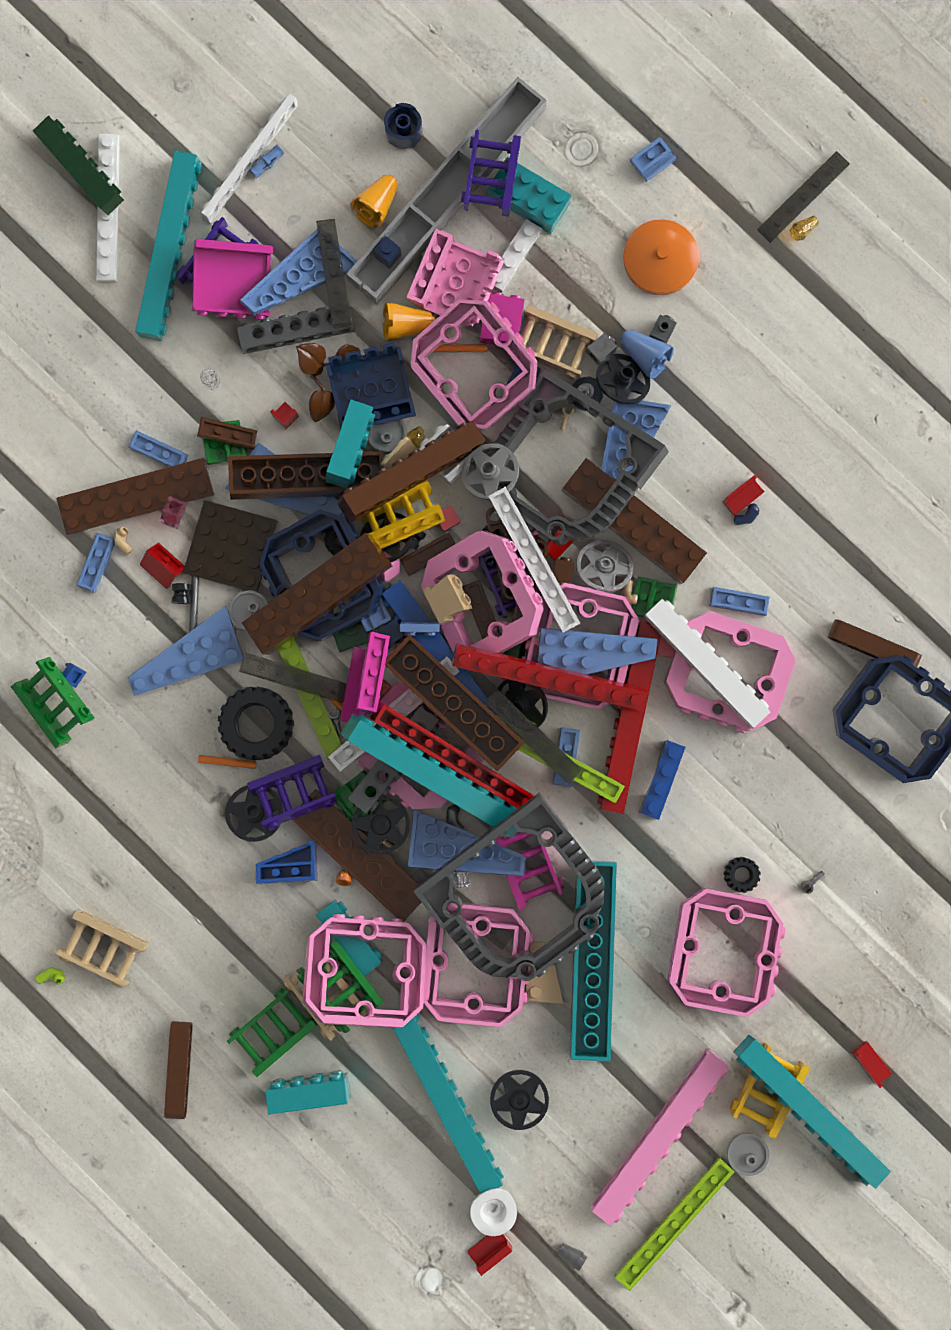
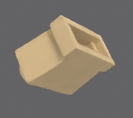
[423,575,473,624]

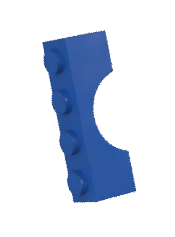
[638,740,686,820]

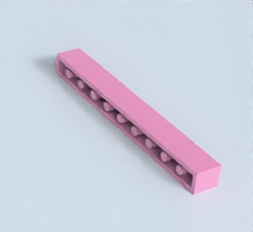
[591,1048,729,1226]

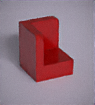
[270,402,299,429]

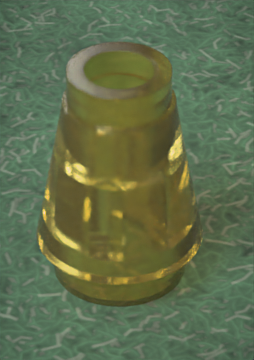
[790,216,819,241]

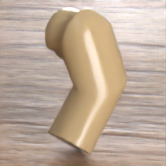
[114,526,133,556]
[622,580,638,605]

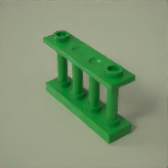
[11,657,95,748]
[296,940,384,1033]
[227,988,318,1077]

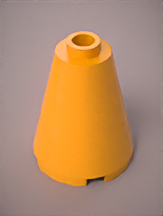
[350,175,398,228]
[383,302,435,341]

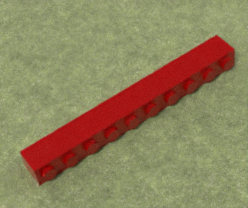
[597,621,661,814]
[452,643,648,711]
[370,701,535,808]

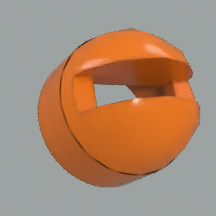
[336,870,352,886]

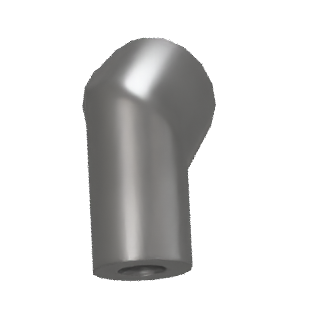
[446,804,465,830]

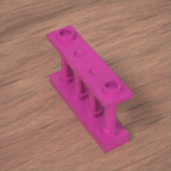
[495,832,565,910]

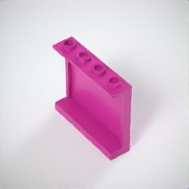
[192,239,273,320]
[340,632,390,722]

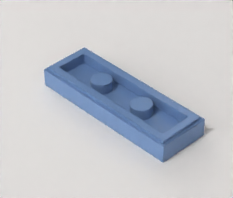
[128,430,188,467]
[76,532,115,593]
[709,587,770,616]
[553,727,580,787]

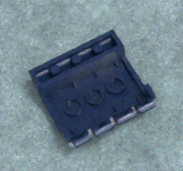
[326,342,416,428]

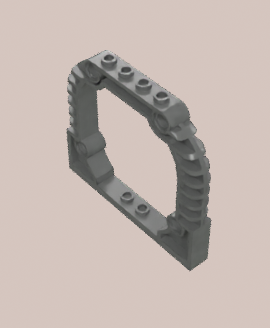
[488,369,669,546]
[413,792,604,981]

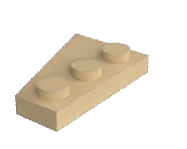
[526,941,564,1004]

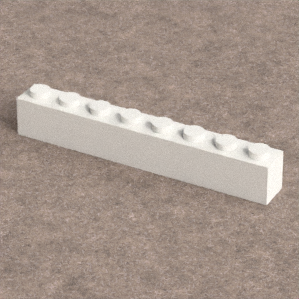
[644,599,770,729]

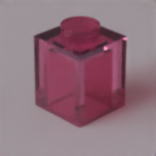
[160,496,187,530]

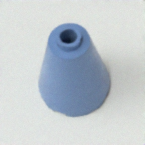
[620,330,674,379]

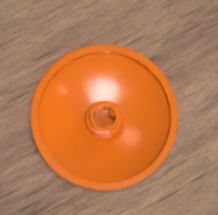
[623,219,699,295]

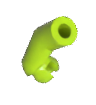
[35,967,65,985]

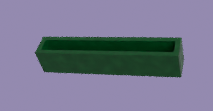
[32,115,124,215]

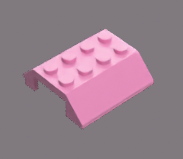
[406,229,504,326]

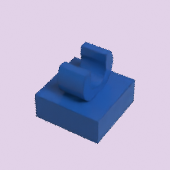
[61,663,86,688]

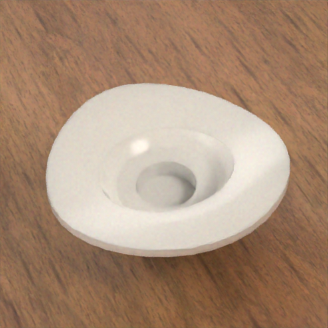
[470,1188,517,1236]

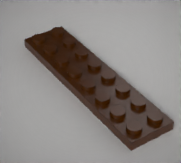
[56,458,214,535]
[292,789,422,922]

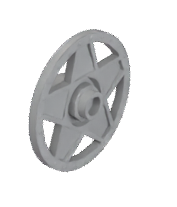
[463,444,519,500]
[576,540,634,592]

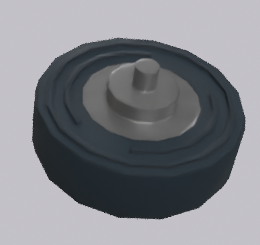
[572,376,604,411]

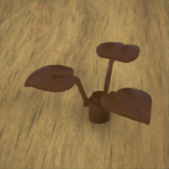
[296,343,361,422]

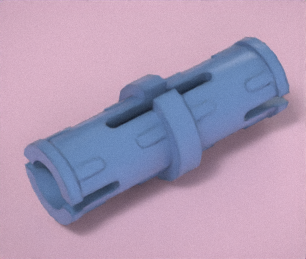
[249,144,285,178]

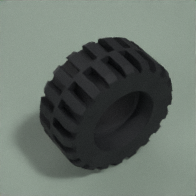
[218,686,294,761]

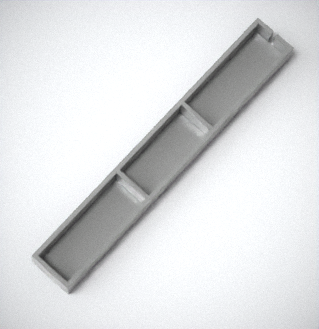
[347,77,547,305]

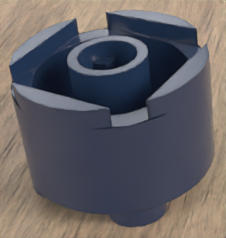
[384,103,423,149]

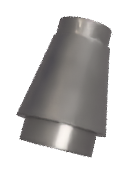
[557,1243,587,1271]

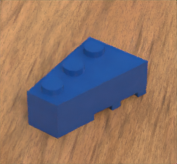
[256,841,318,885]

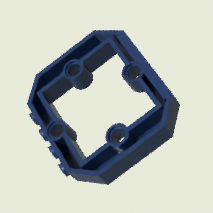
[260,510,384,641]
[833,655,951,783]

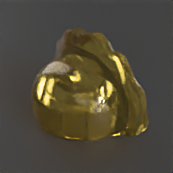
[407,426,425,448]

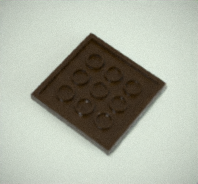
[183,500,278,592]

